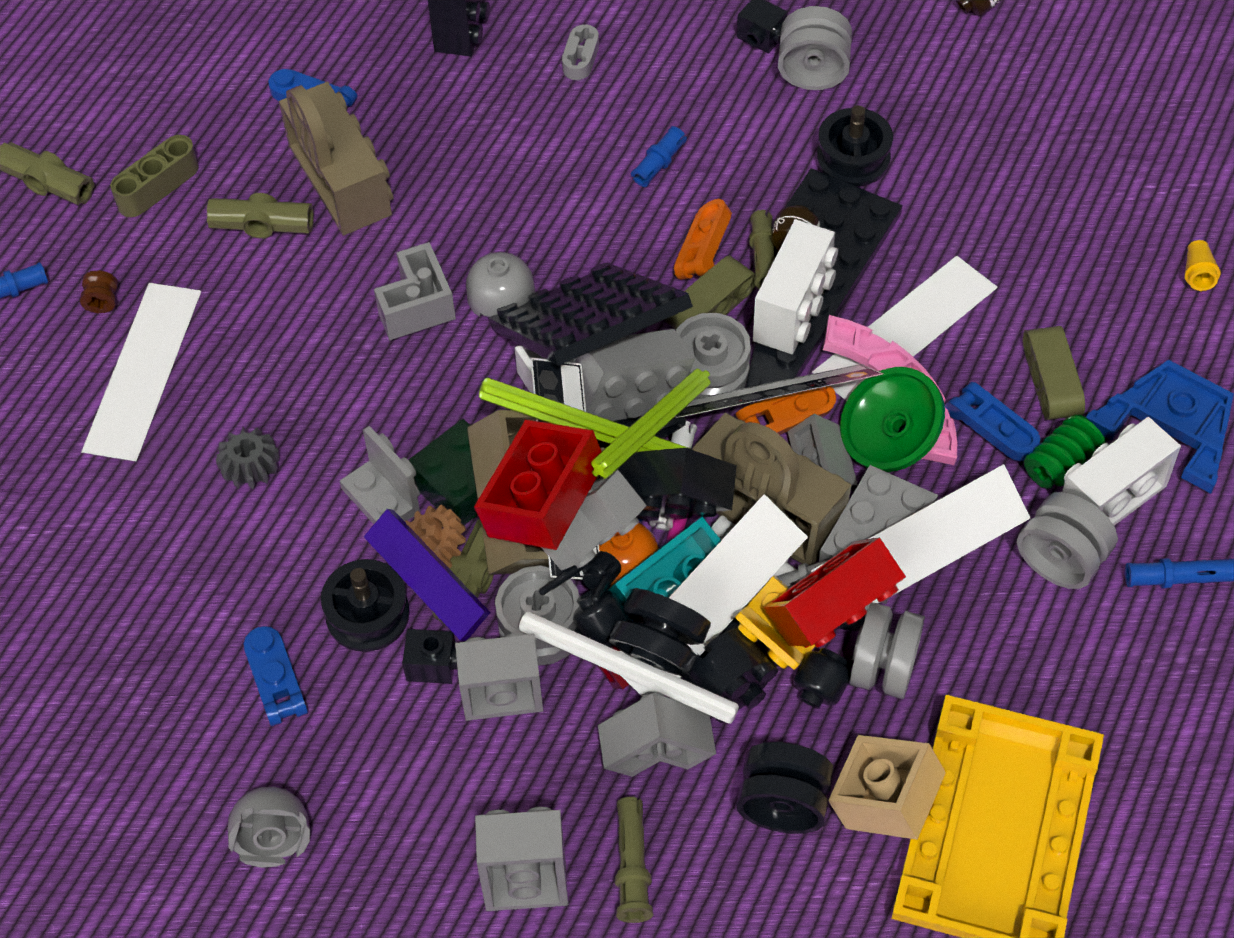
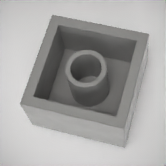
[455,633,543,721]

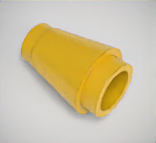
[1185,240,1221,291]

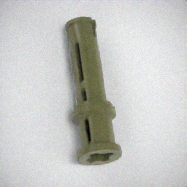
[615,797,654,923]

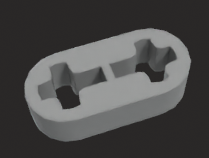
[562,25,599,80]

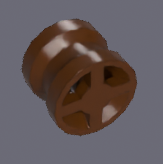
[80,270,118,313]

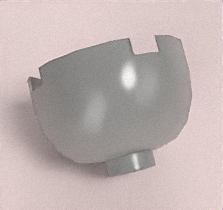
[466,252,535,317]
[228,787,310,868]

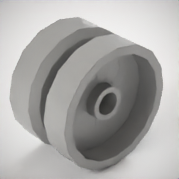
[778,6,852,90]
[676,313,751,399]
[1016,492,1118,589]
[495,565,579,666]
[850,602,925,700]

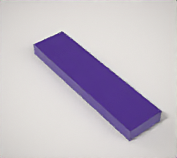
[364,509,491,641]

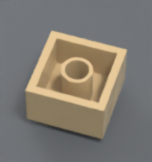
[828,735,946,840]

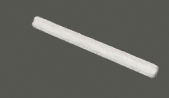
[519,612,739,723]

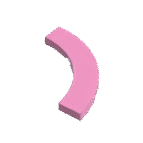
[823,315,957,465]

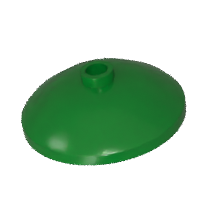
[840,367,945,472]

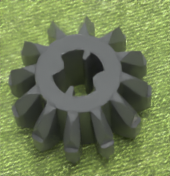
[216,426,280,490]

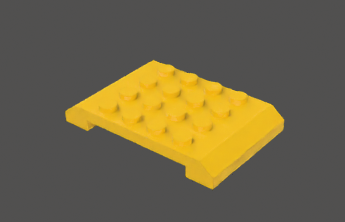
[891,695,1104,938]

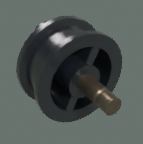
[817,105,893,186]
[321,559,410,652]

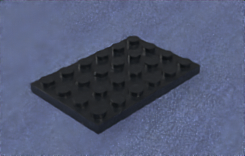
[488,263,693,366]

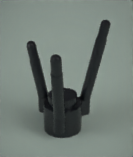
[539,551,621,635]

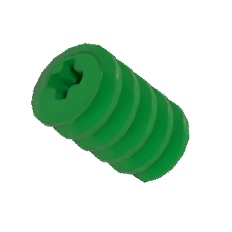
[1024,414,1105,489]

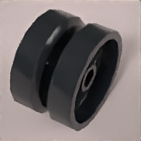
[609,588,711,677]
[736,742,834,834]

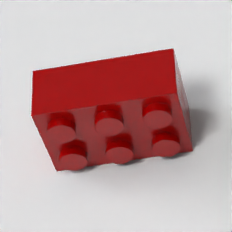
[474,419,602,550]
[763,537,906,648]

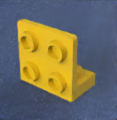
[735,575,815,670]

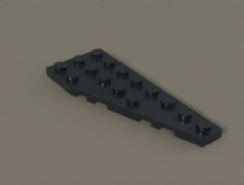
[746,168,903,402]

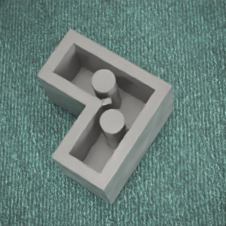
[374,242,456,341]
[541,470,647,571]
[598,693,716,777]

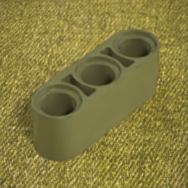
[110,135,199,217]
[664,255,756,330]
[1023,326,1085,420]

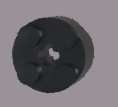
[683,628,778,723]

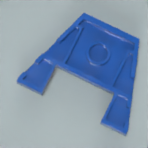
[1086,360,1234,494]

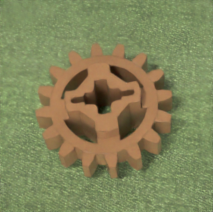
[405,505,466,568]

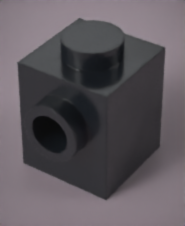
[737,0,788,54]
[402,629,458,684]

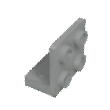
[340,426,420,524]

